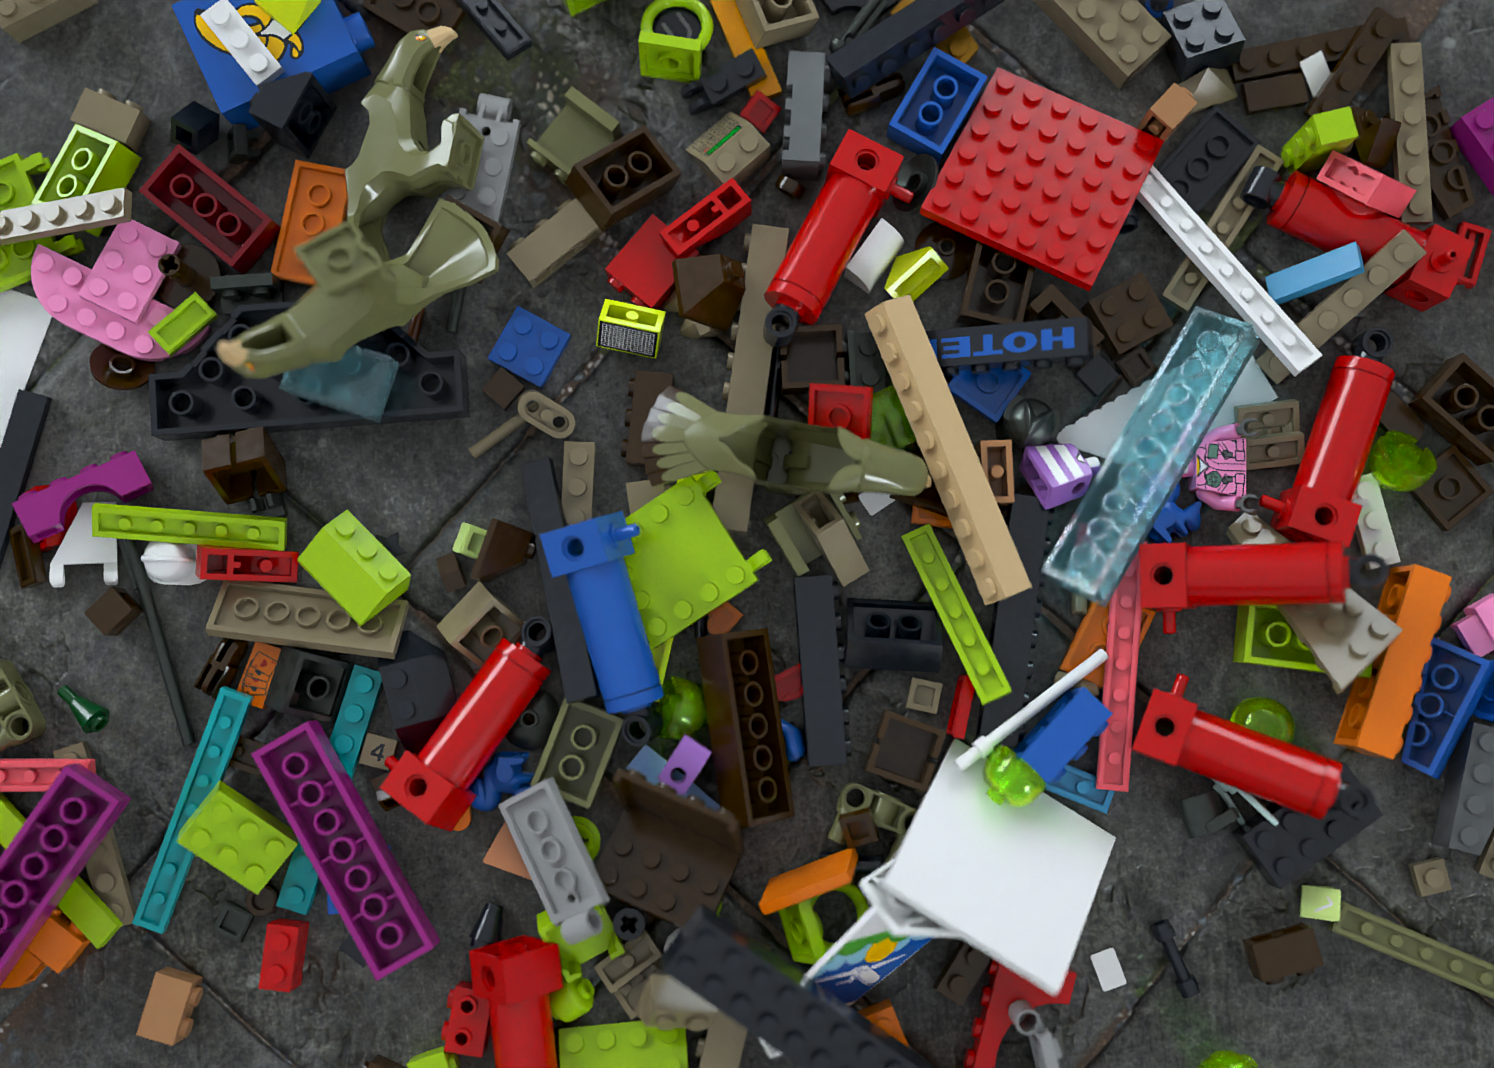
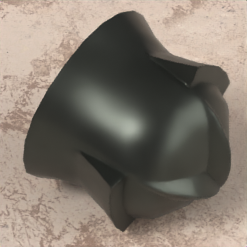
[995,394,1061,449]

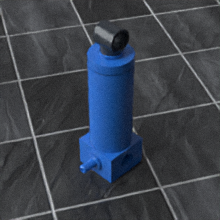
[540,511,665,746]

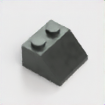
[264,645,355,724]

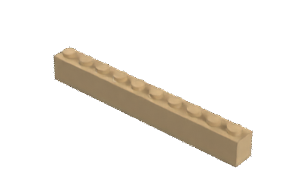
[865,295,1032,605]

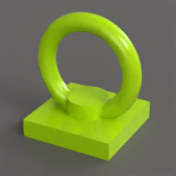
[638,0,713,83]
[778,883,869,965]

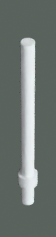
[954,649,1108,771]

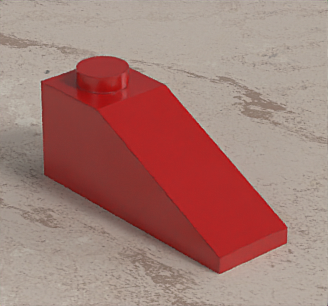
[659,178,752,257]
[195,545,299,583]

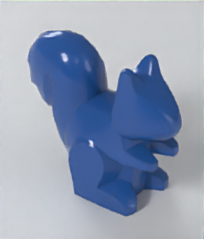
[1142,472,1202,544]
[468,751,535,812]

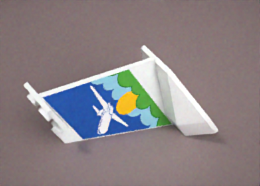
[759,858,959,1058]

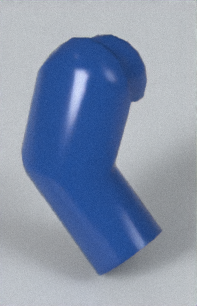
[781,719,806,762]

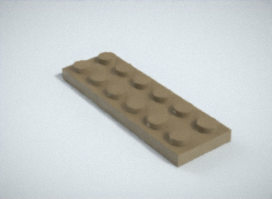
[205,580,409,659]

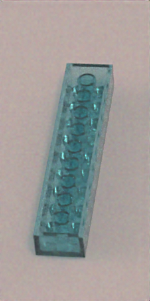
[1041,306,1260,608]

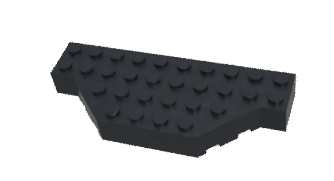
[149,301,470,441]

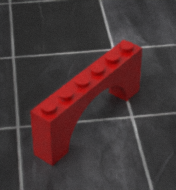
[963,957,1077,1068]

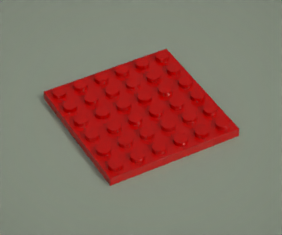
[919,67,1164,292]

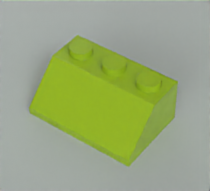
[32,124,142,237]
[297,509,411,627]

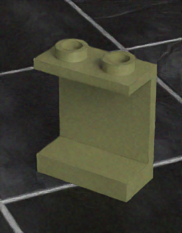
[526,86,622,185]
[763,491,863,577]

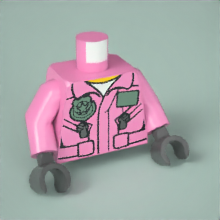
[1171,418,1261,516]

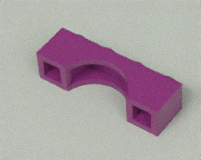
[12,450,154,543]

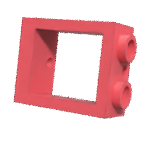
[1316,150,1417,219]

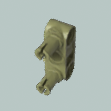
[0,659,47,752]
[828,782,918,863]

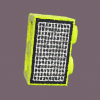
[596,299,666,359]

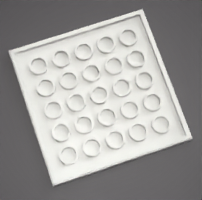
[881,738,1116,996]

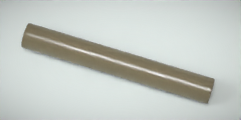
[469,401,538,459]

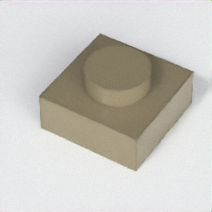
[1408,857,1452,897]

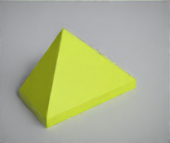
[254,0,321,34]
[884,246,949,301]

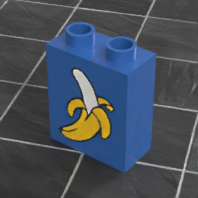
[171,0,376,130]

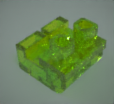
[871,385,917,449]

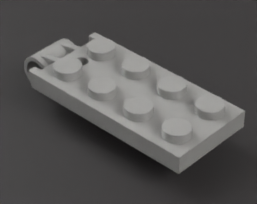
[441,93,521,223]
[498,777,610,945]
[1008,999,1062,1068]

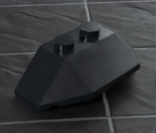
[379,630,457,755]

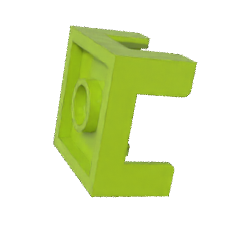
[537,904,625,983]

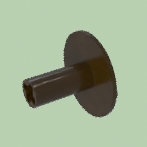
[157,244,221,308]

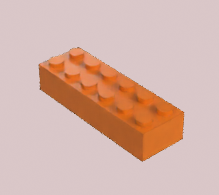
[1333,564,1452,760]

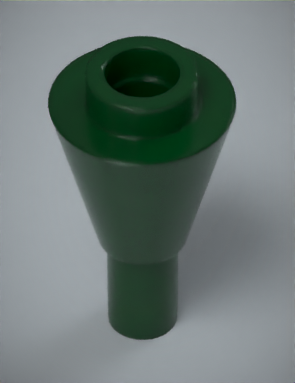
[57,685,110,734]

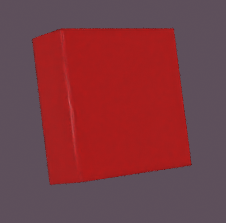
[739,90,782,134]

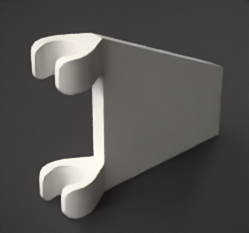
[49,502,118,587]

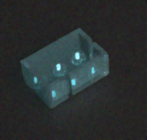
[279,345,400,423]

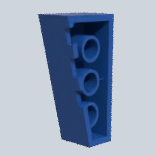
[1401,637,1494,779]

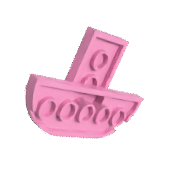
[31,219,211,362]

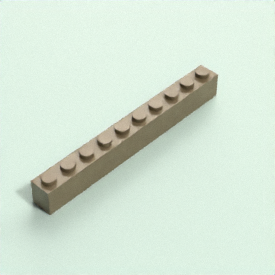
[709,224,789,535]

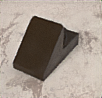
[1351,106,1401,169]

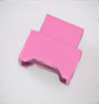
[1450,593,1494,657]

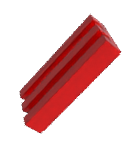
[1455,221,1492,289]
[946,674,975,739]

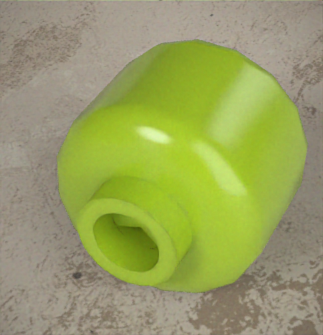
[549,976,594,1022]

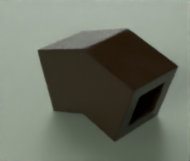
[436,552,467,593]
[370,771,401,812]

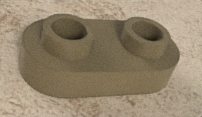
[517,390,575,439]

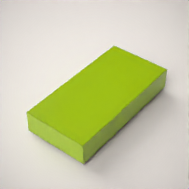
[148,292,219,357]

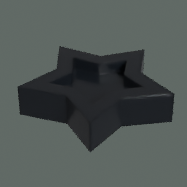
[375,532,407,558]

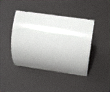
[844,218,904,294]

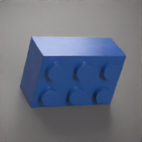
[886,47,988,166]
[1006,687,1113,784]

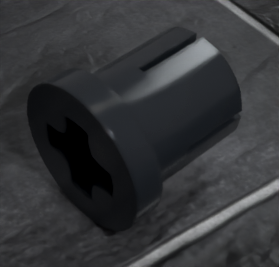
[613,907,645,941]

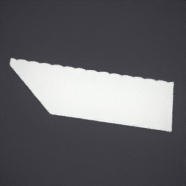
[0,289,52,448]
[1056,330,1278,472]

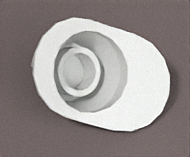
[141,541,207,585]

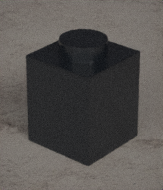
[170,101,220,156]

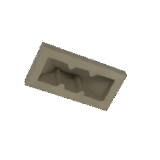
[1178,68,1238,115]

